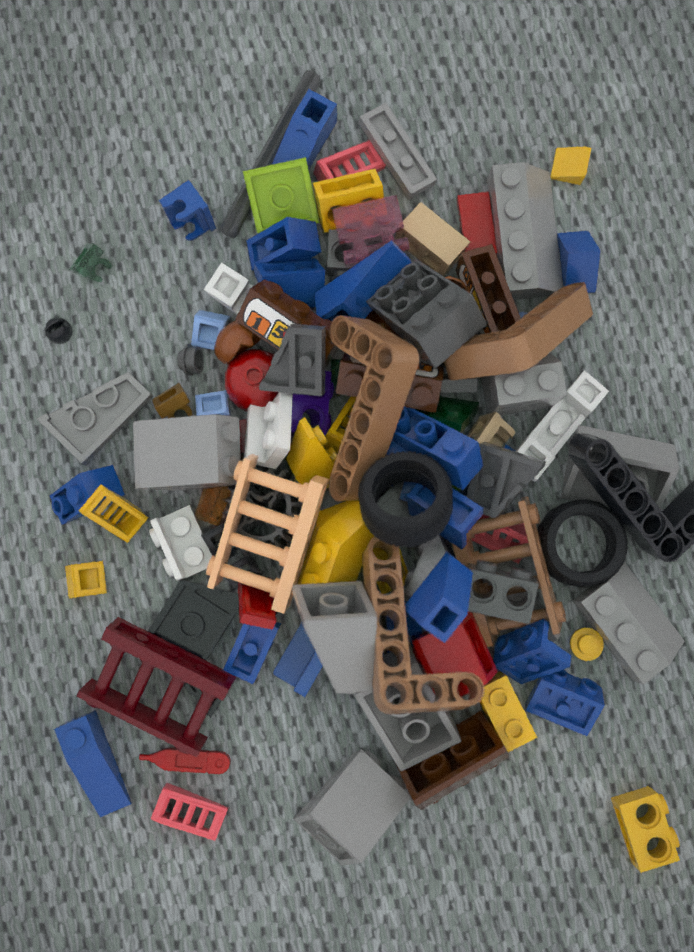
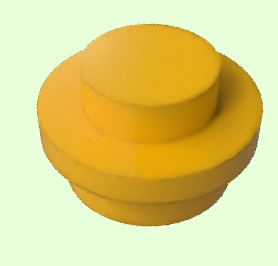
[570,627,604,661]

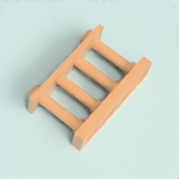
[206,454,329,614]

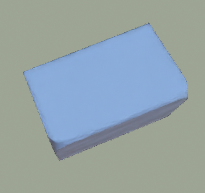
[191,310,230,350]
[195,390,231,416]

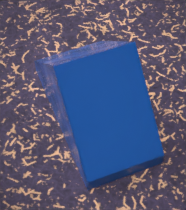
[557,231,600,293]

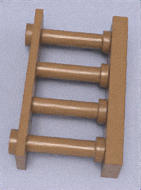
[452,496,566,647]

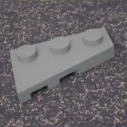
[36,372,153,465]

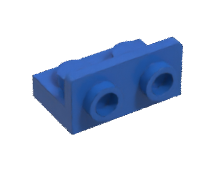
[493,619,571,684]
[525,670,605,736]

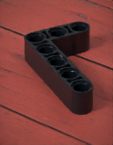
[568,433,694,562]

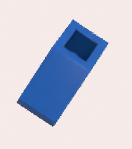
[50,465,125,525]
[405,552,473,643]

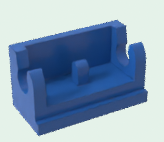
[159,180,216,241]

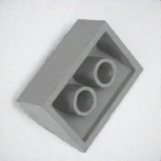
[561,425,680,508]
[572,562,685,685]
[354,643,461,771]

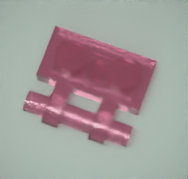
[332,195,409,264]

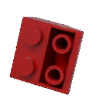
[412,611,498,697]

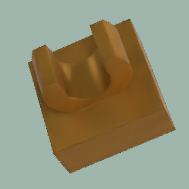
[152,383,192,419]

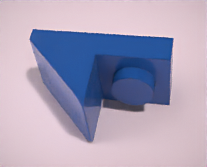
[223,621,281,684]

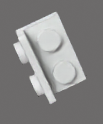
[244,392,293,469]
[149,505,213,581]

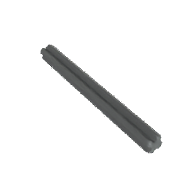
[220,70,320,238]

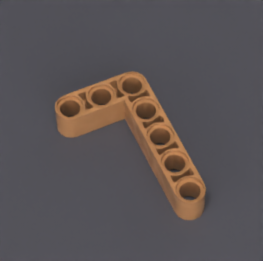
[444,282,593,380]
[328,315,419,501]
[362,537,484,714]

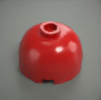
[225,349,278,412]

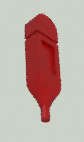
[139,748,231,774]

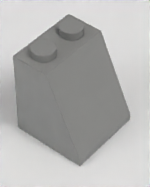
[481,353,567,415]
[133,414,241,491]
[292,581,377,694]
[293,749,411,865]

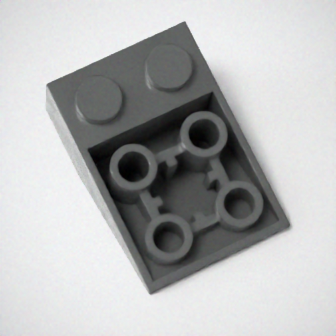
[366,259,487,369]

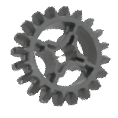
[222,465,303,549]

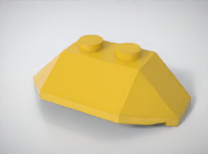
[297,500,373,585]

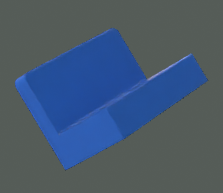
[254,258,325,308]
[406,483,483,550]
[273,622,323,697]

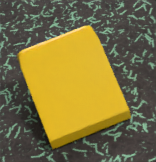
[550,147,592,185]
[65,561,107,599]

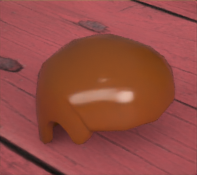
[214,321,261,365]

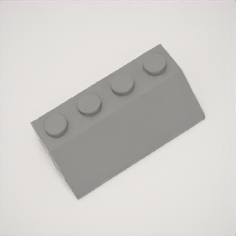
[487,162,563,300]

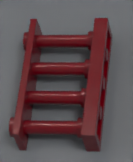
[76,617,237,757]

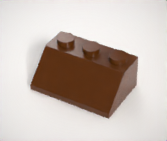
[395,710,509,810]

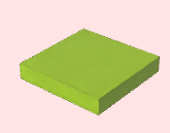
[243,157,320,234]

